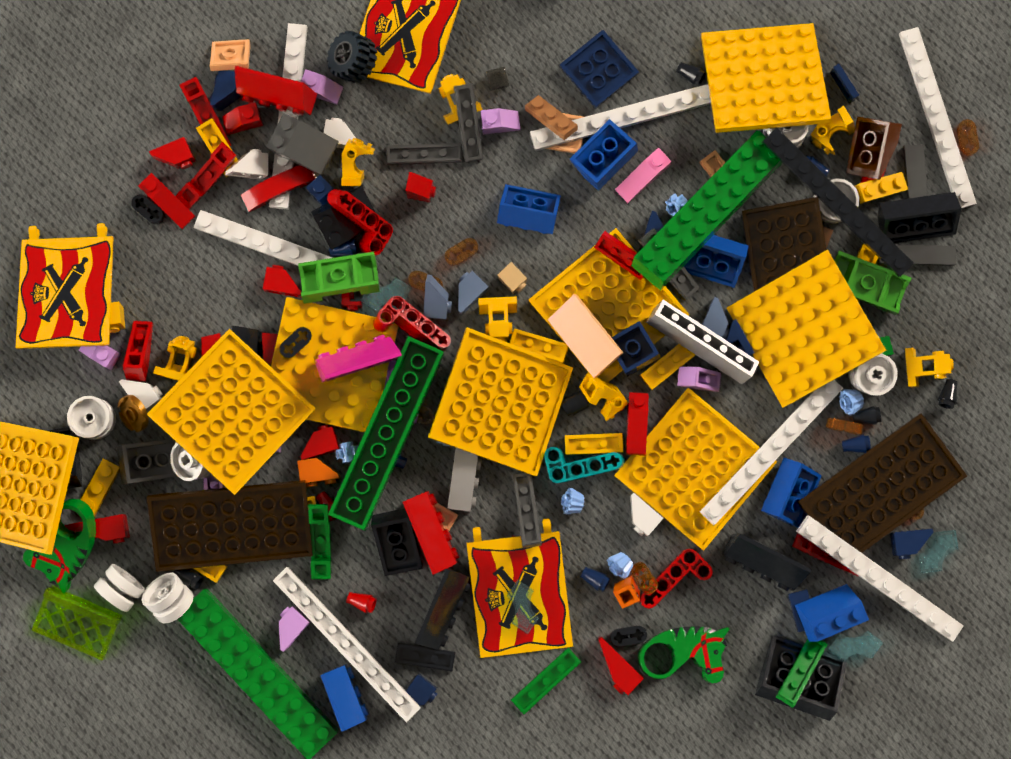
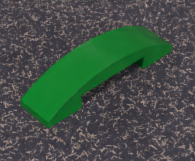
[308,504,331,579]

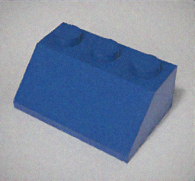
[570,119,638,191]
[497,184,561,234]
[684,235,748,288]
[761,457,822,528]
[795,584,869,642]
[320,664,369,732]

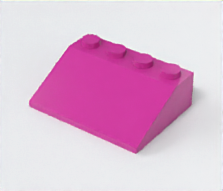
[315,335,402,383]

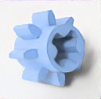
[665,194,688,217]
[335,441,358,464]

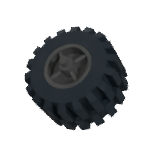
[327,30,377,83]

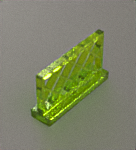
[32,586,123,660]

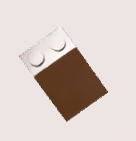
[846,116,902,180]

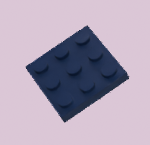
[559,30,639,109]

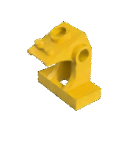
[438,74,483,125]
[811,106,855,155]
[341,138,375,186]
[478,296,517,342]
[153,336,197,381]
[905,348,954,388]
[579,372,628,421]

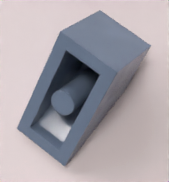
[458,271,489,316]
[424,274,452,319]
[702,297,729,339]

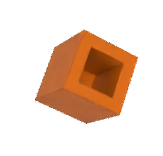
[613,576,640,609]

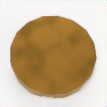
[118,395,149,433]

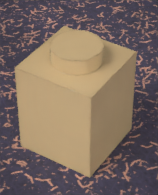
[497,262,527,294]

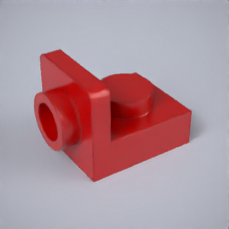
[342,292,362,311]

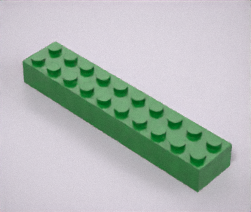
[631,130,782,291]
[328,336,444,531]
[177,589,340,759]

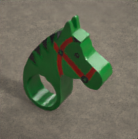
[23,499,96,594]
[637,626,729,683]

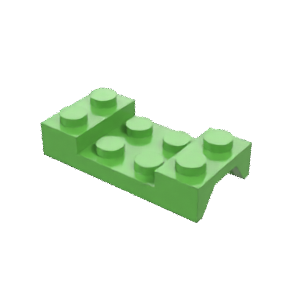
[834,251,911,315]
[298,252,380,304]

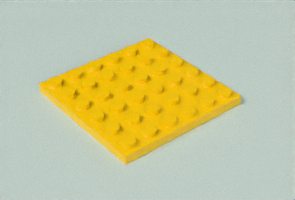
[701,23,831,133]
[528,228,689,382]
[726,250,887,408]
[271,297,398,433]
[428,327,573,476]
[147,329,316,495]
[614,388,777,551]
[0,422,79,555]

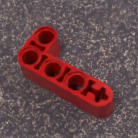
[327,189,393,255]
[373,296,451,352]
[639,549,713,608]

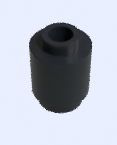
[561,391,589,416]

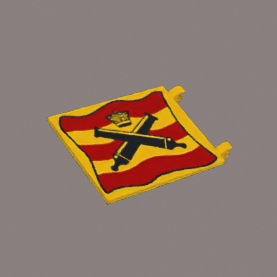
[360,0,461,94]
[16,223,114,349]
[466,518,573,658]

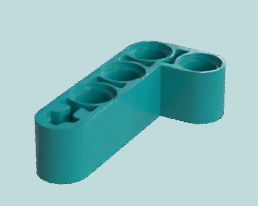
[544,447,624,483]

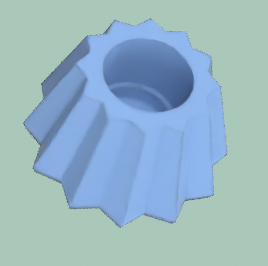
[839,389,864,416]
[561,488,584,514]
[607,552,633,579]

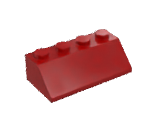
[234,66,317,116]
[403,490,460,575]

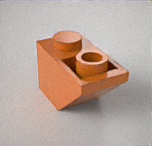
[297,458,341,487]

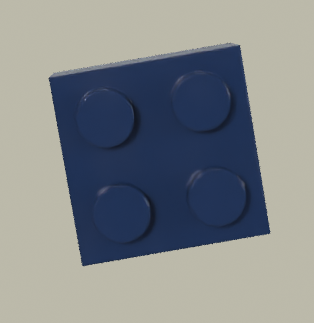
[611,321,661,377]

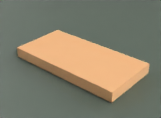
[548,294,623,378]

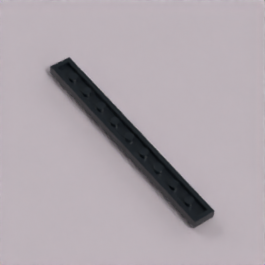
[762,127,914,277]

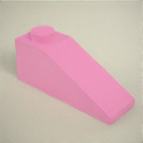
[615,148,672,204]

